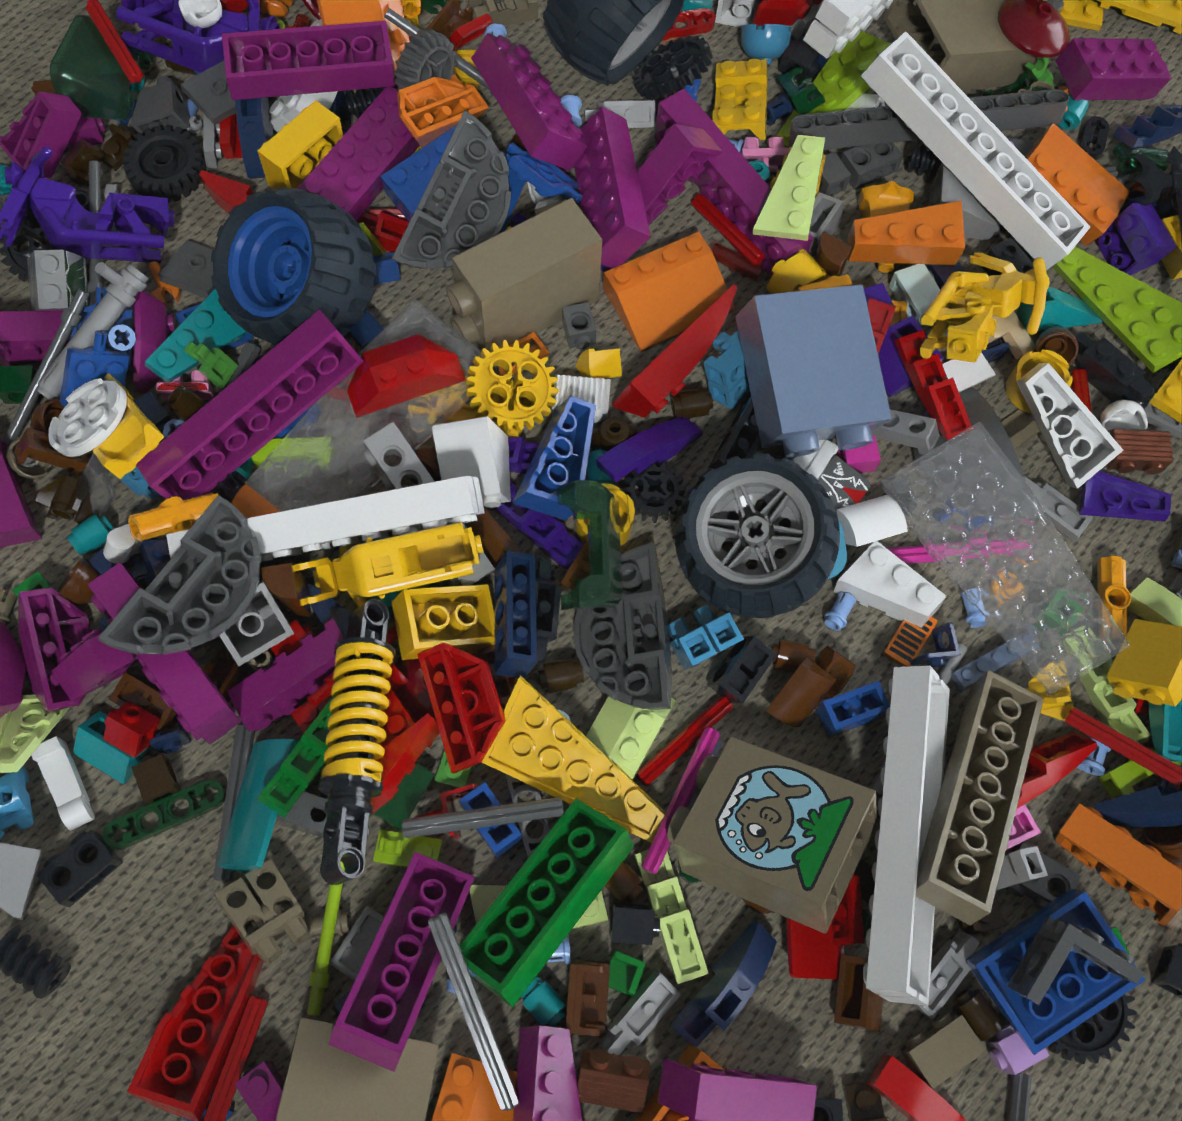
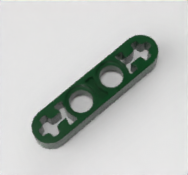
[103,779,226,850]

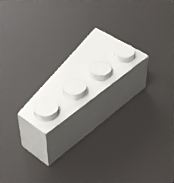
[1017,363,1123,489]

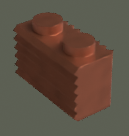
[1107,429,1174,475]
[577,1048,650,1113]

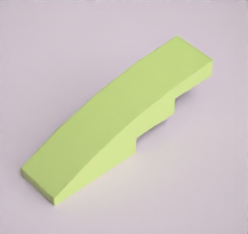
[1062,628,1151,744]
[634,849,709,984]

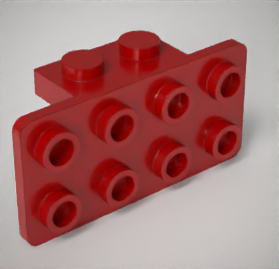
[786,876,865,980]

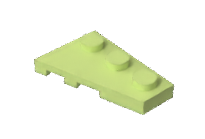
[0,695,69,773]

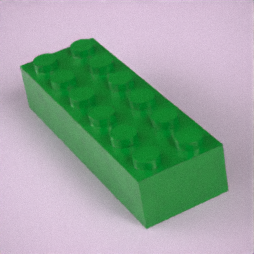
[460,798,634,1008]

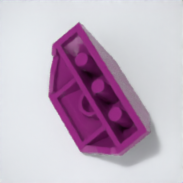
[131,290,177,394]
[18,587,91,712]
[0,622,27,718]

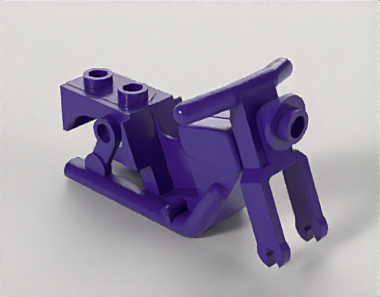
[116,0,280,73]
[0,147,174,263]

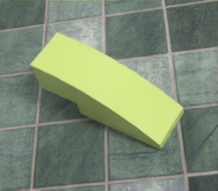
[1127,577,1182,626]

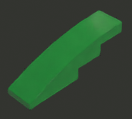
[257,692,344,818]

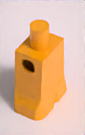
[858,181,915,273]

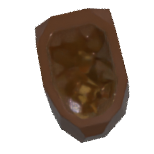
[816,646,856,699]

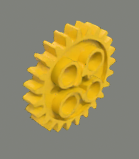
[465,340,559,433]

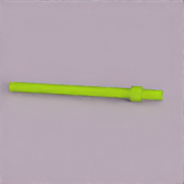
[307,861,345,1016]

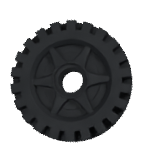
[122,125,206,203]

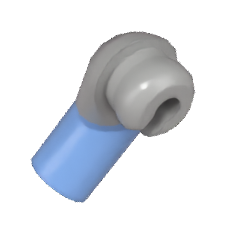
[186,99,203,134]

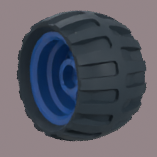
[211,188,376,345]

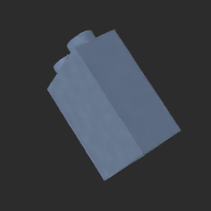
[735,284,892,458]

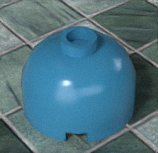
[741,24,791,65]

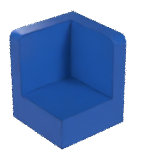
[371,252,401,285]

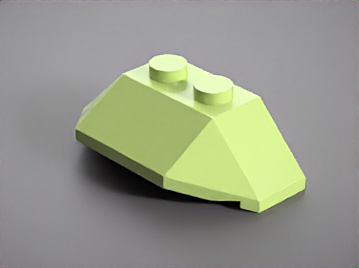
[586,696,676,780]

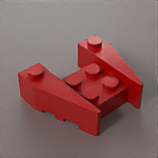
[291,664,440,814]

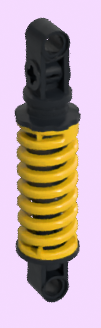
[318,599,396,885]

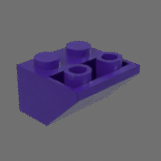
[1094,203,1177,275]
[878,316,944,398]

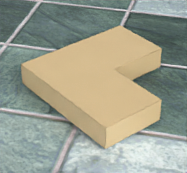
[988,312,1035,359]

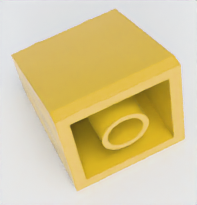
[1106,619,1182,707]

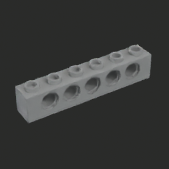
[362,422,495,586]

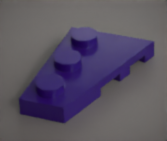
[1079,471,1171,522]

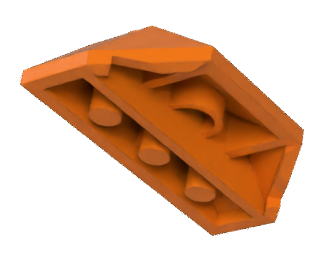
[397,77,489,148]

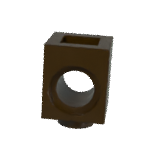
[131,754,181,805]

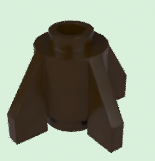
[590,415,638,451]
[33,474,93,524]

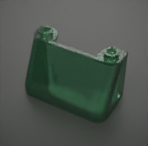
[50,15,154,120]
[557,480,622,610]

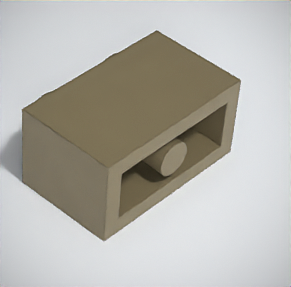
[901,1013,986,1089]

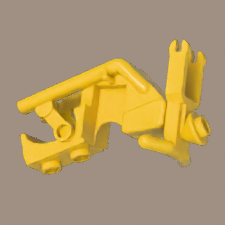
[920,252,1050,363]
[291,522,484,607]

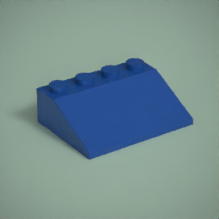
[965,889,1145,1055]

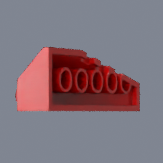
[612,284,738,418]
[127,926,264,1121]

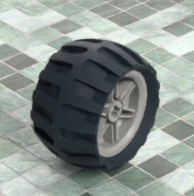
[543,0,685,86]
[675,453,840,618]

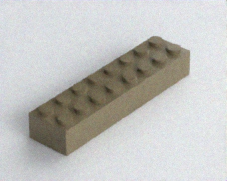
[916,670,1044,925]

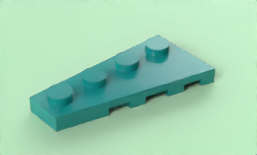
[145,289,247,383]

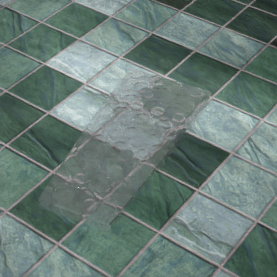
[245,300,499,512]
[880,422,1130,695]

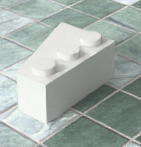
[833,541,946,627]

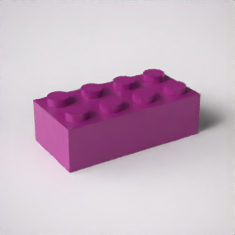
[1055,38,1172,100]

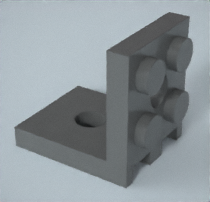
[1007,917,1144,1005]

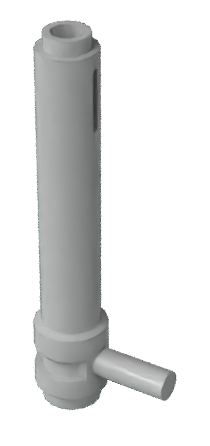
[36,262,149,400]

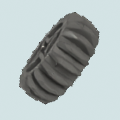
[394,29,457,91]

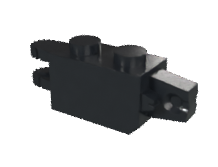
[1075,332,1155,409]
[535,558,562,663]

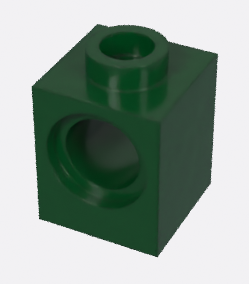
[0,365,40,404]

